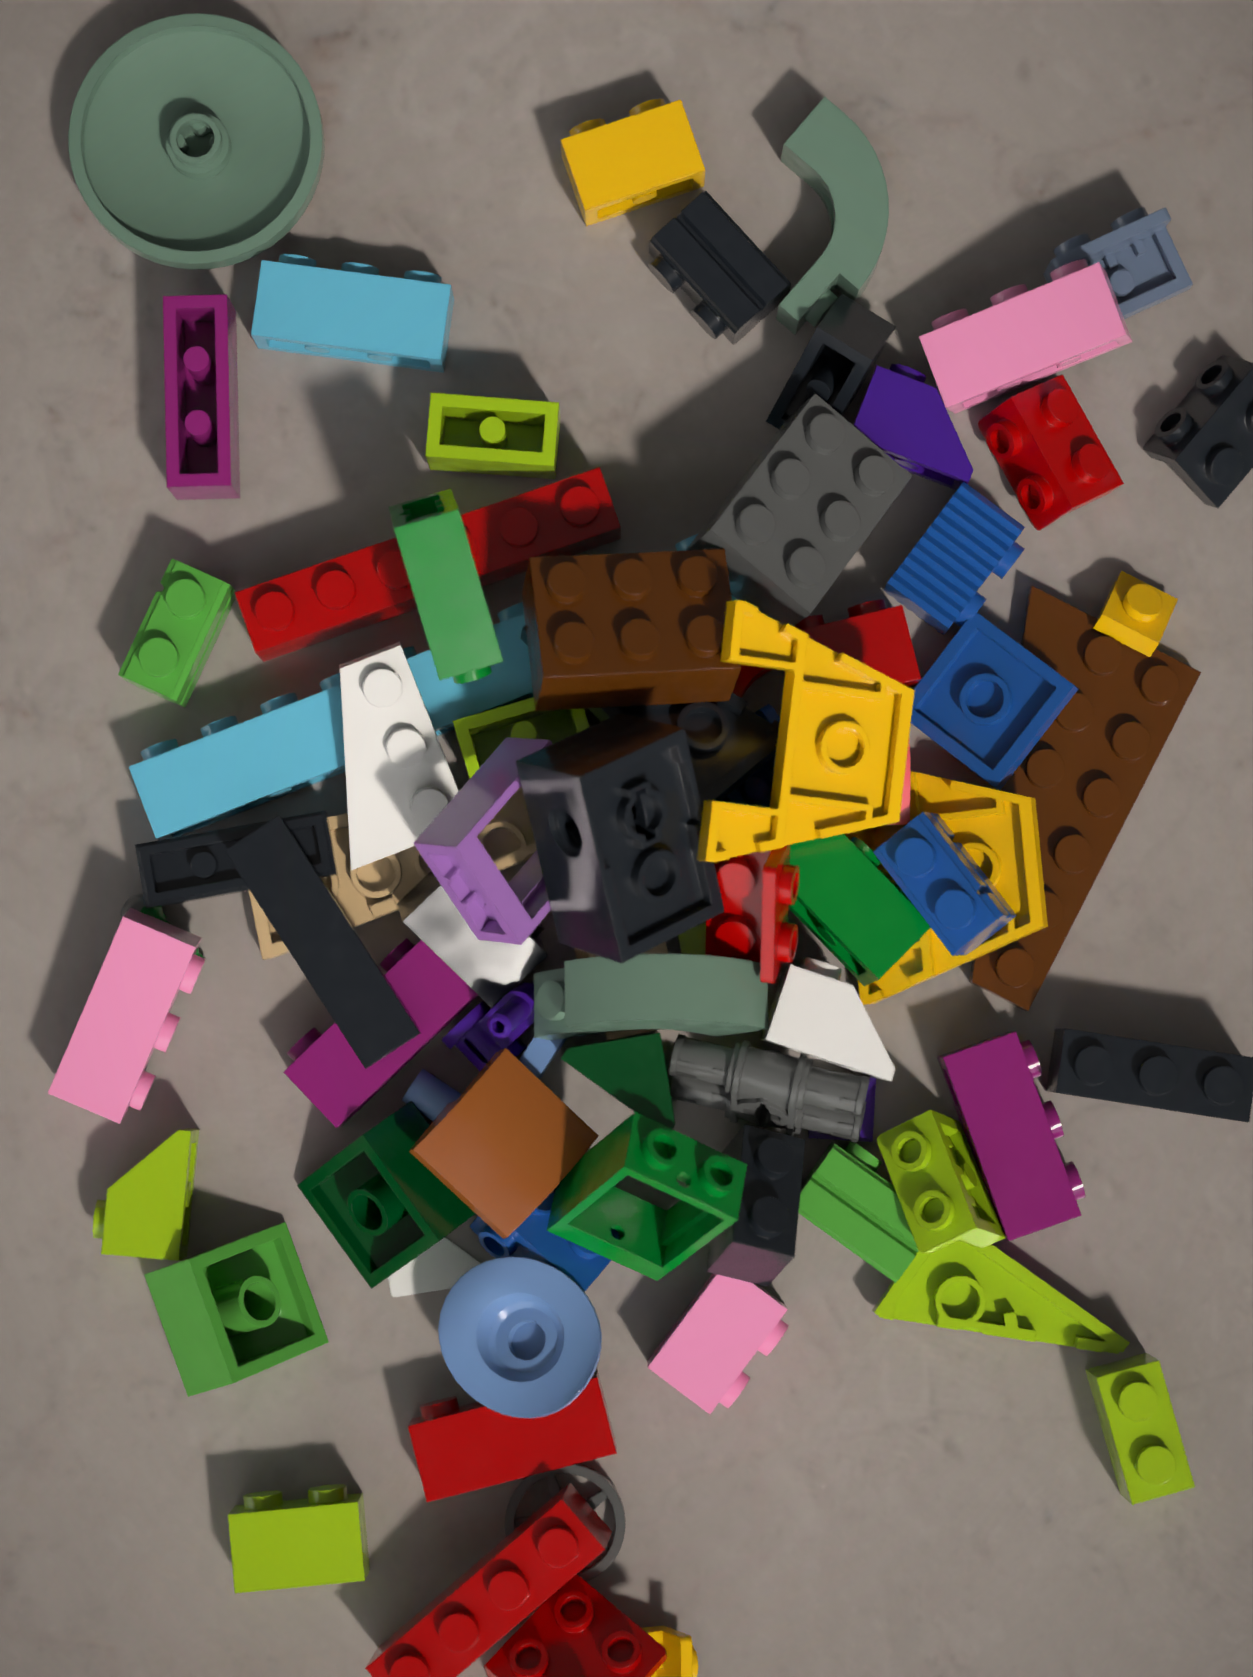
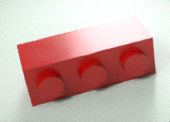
[408,1371,617,1502]

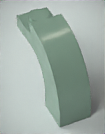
[776,97,889,335]
[534,954,769,1040]

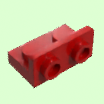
[705,845,800,984]

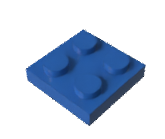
[911,613,1078,790]

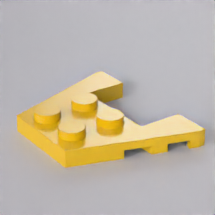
[697,600,915,862]
[858,771,1048,1005]

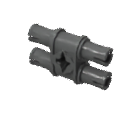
[669,1034,870,1143]

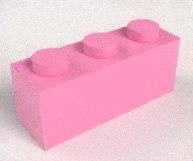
[919,259,1133,414]
[48,908,206,1124]

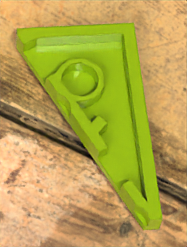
[872,1240,1130,1354]

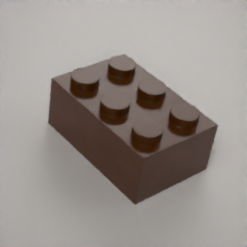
[522,549,741,711]

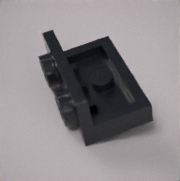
[1143,355,1253,508]

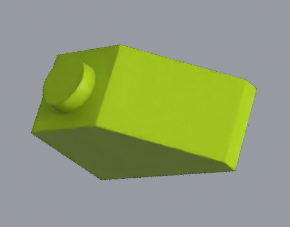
[93,1128,199,1261]

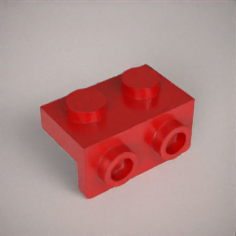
[978,374,1124,530]

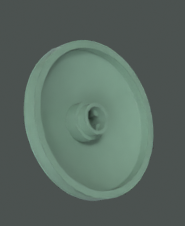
[68,13,325,270]

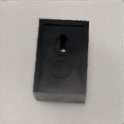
[516,713,725,964]

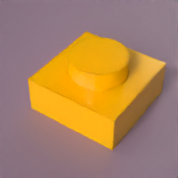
[1093,571,1178,657]

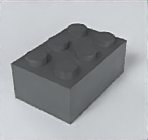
[685,393,912,627]

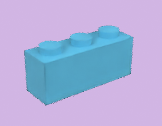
[251,254,454,373]

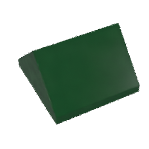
[561,1033,675,1129]

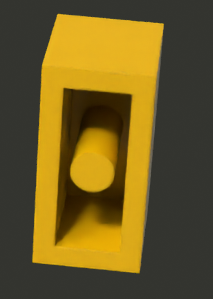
[561,98,706,226]

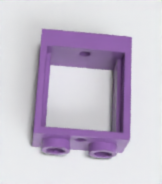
[413,737,552,945]

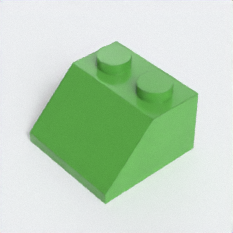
[144,1222,329,1397]

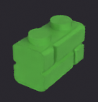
[118,558,236,708]
[799,1141,919,1283]

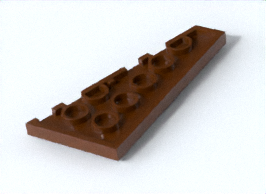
[969,585,1201,1011]

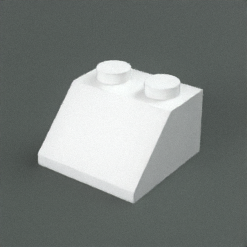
[760,957,895,1081]

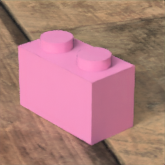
[647,1273,789,1414]

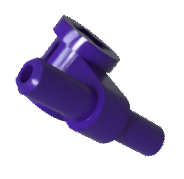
[441,980,534,1071]

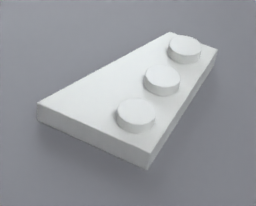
[339,642,459,870]

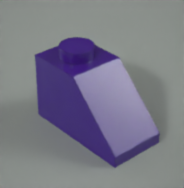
[854,364,973,491]

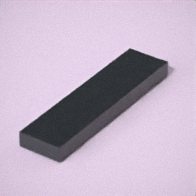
[224,815,421,1069]

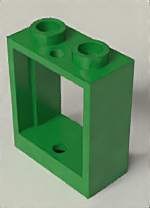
[388,489,503,684]
[546,1112,747,1281]

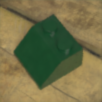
[297,1101,476,1289]

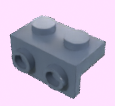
[1043,207,1193,319]

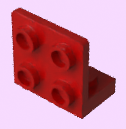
[484,1574,667,1677]

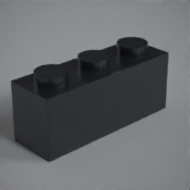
[1046,1028,1253,1123]

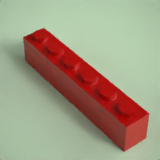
[235,467,621,662]

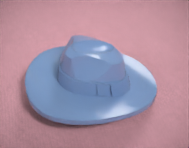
[438,1257,602,1419]

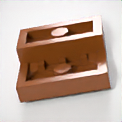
[409,1048,599,1239]

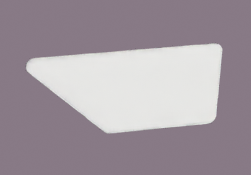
[388,1238,481,1297]

